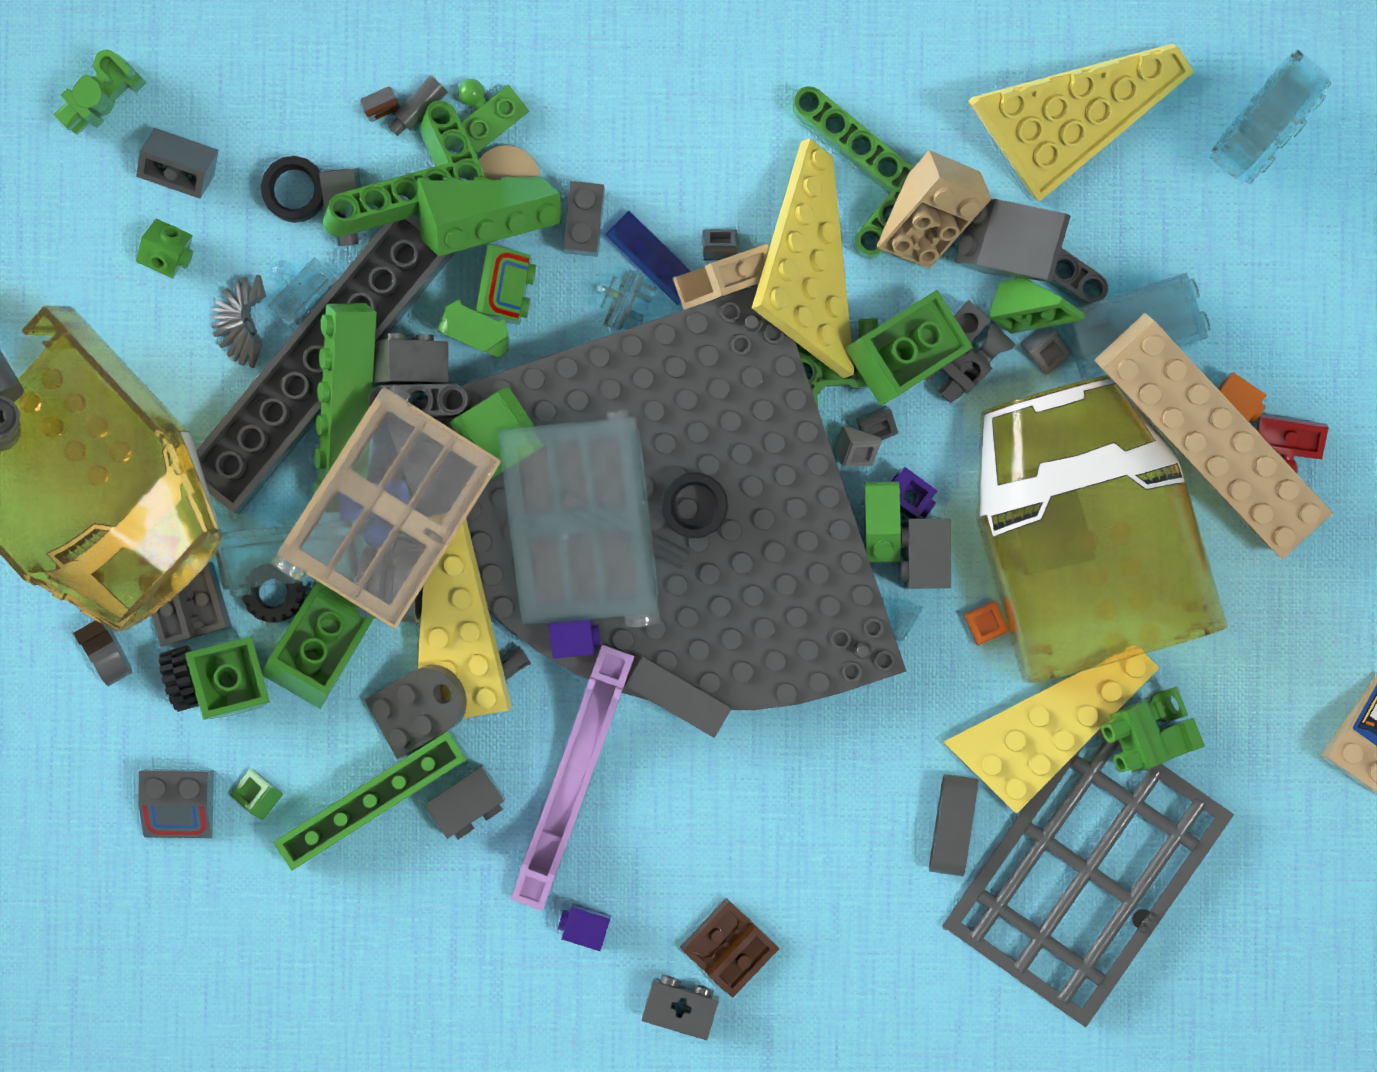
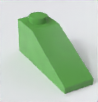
[988,278,1085,334]

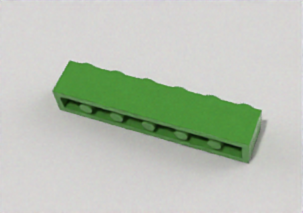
[313,303,376,513]
[273,730,469,871]

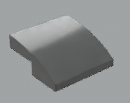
[142,561,231,647]

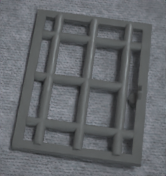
[942,729,1234,1028]

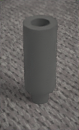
[388,75,448,137]

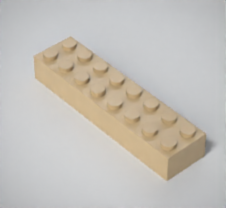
[1094,313,1333,560]

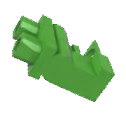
[53,49,147,135]
[1101,687,1205,773]

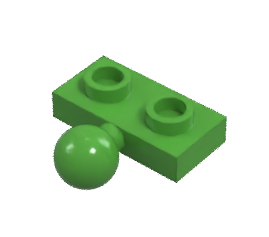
[458,79,529,154]

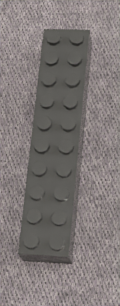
[191,217,455,514]

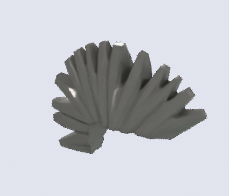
[211,275,266,368]

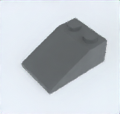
[955,199,1071,282]

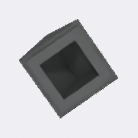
[703,229,738,260]
[856,406,898,440]

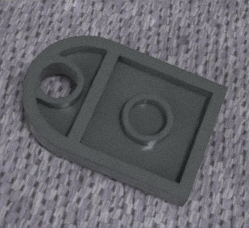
[364,665,467,759]

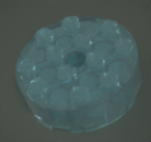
[1208,49,1331,184]

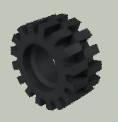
[159,645,199,712]

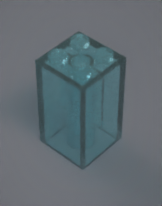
[1063,272,1211,381]

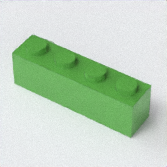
[417,176,561,256]

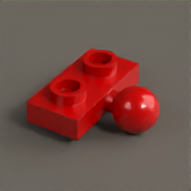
[1257,414,1329,473]

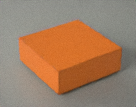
[963,601,1009,645]

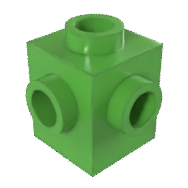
[136,218,194,279]

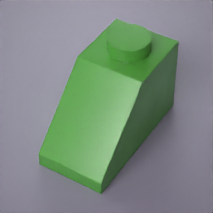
[864,482,901,562]

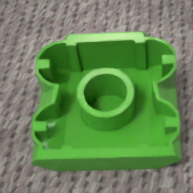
[437,299,509,358]
[449,386,547,481]

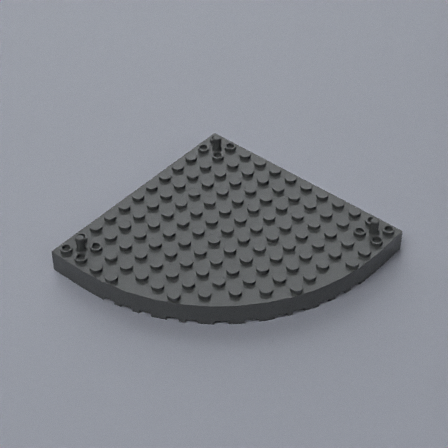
[386,284,906,710]

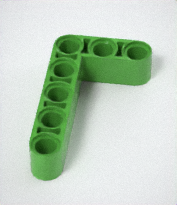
[793,86,914,259]
[322,100,484,237]

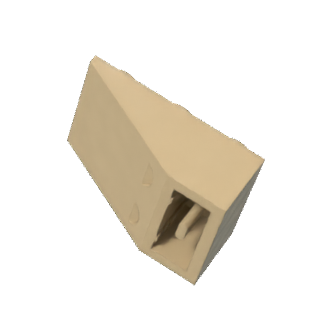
[877,150,992,269]

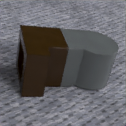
[73,618,132,687]

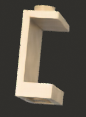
[673,244,769,310]

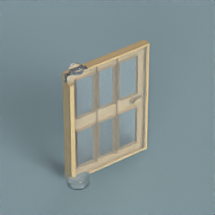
[271,385,501,629]

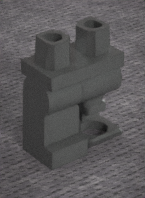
[924,300,1016,404]

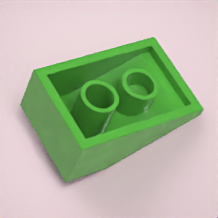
[845,290,973,406]
[262,581,375,709]

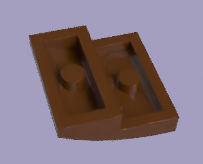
[680,898,780,998]

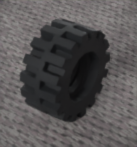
[241,561,305,623]

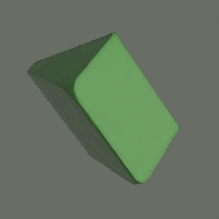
[230,768,283,819]

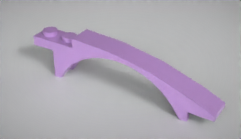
[511,644,635,911]

